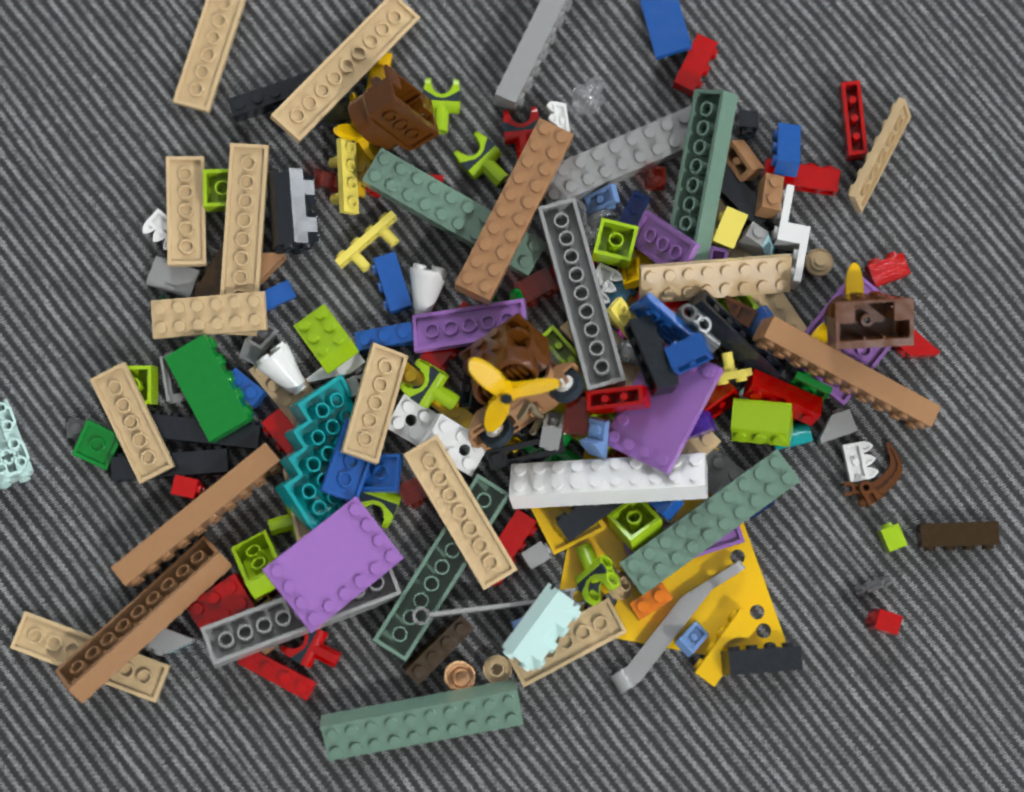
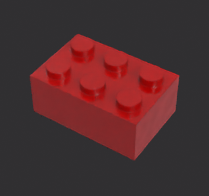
[187,573,260,631]

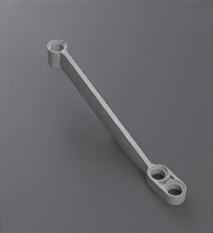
[610,560,745,694]
[412,588,586,625]

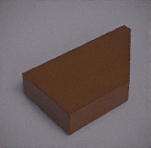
[725,296,758,328]

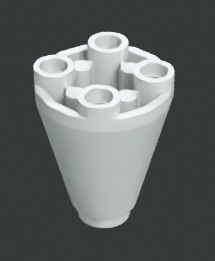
[409,263,447,314]
[256,341,306,396]

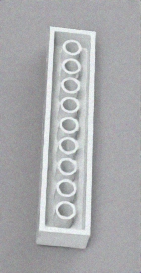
[509,453,708,509]

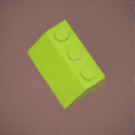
[731,398,793,447]

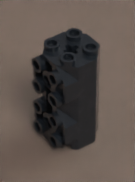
[267,167,320,255]

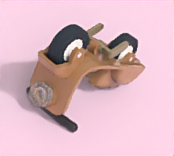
[468,349,584,450]

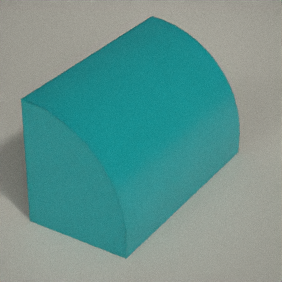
[772,421,813,451]

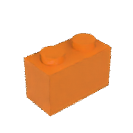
[628,583,673,621]

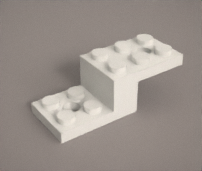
[770,184,811,290]
[388,394,486,476]

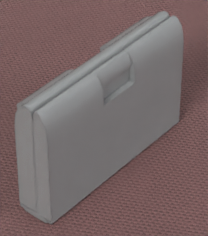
[146,256,201,298]

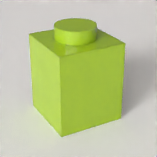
[877,522,908,553]

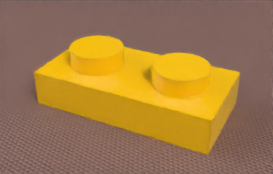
[622,256,642,290]

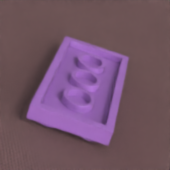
[634,210,700,264]

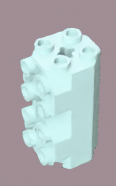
[0,399,34,489]
[501,583,582,672]

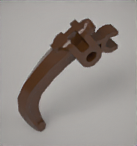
[842,442,903,508]

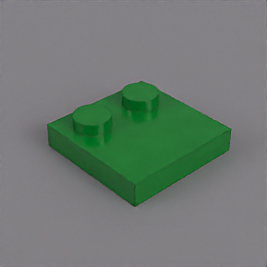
[789,371,833,401]
[72,419,120,471]

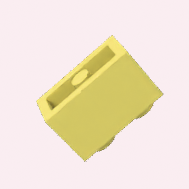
[711,206,748,253]

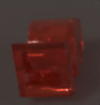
[645,166,666,191]
[313,168,339,193]

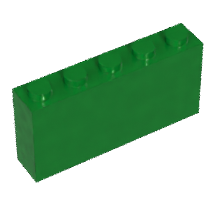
[164,334,255,442]

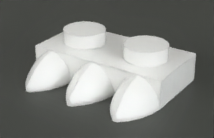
[546,101,570,132]
[143,208,167,250]
[596,263,623,304]
[841,441,879,483]

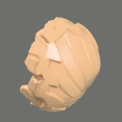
[444,660,476,690]

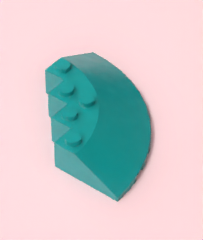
[275,374,354,531]

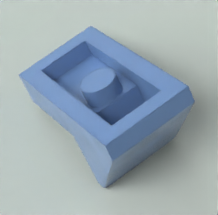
[584,184,620,215]
[579,416,610,459]
[675,621,709,657]

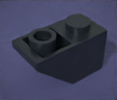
[735,110,759,140]

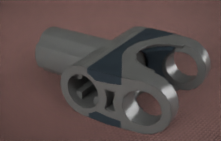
[672,303,721,353]

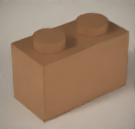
[726,140,765,182]
[754,172,784,220]

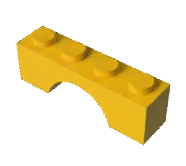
[693,609,760,687]

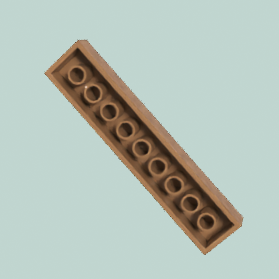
[454,118,574,306]
[752,316,941,430]
[110,442,283,587]
[55,536,232,703]

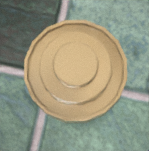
[805,248,833,277]
[607,571,632,600]
[483,655,512,683]

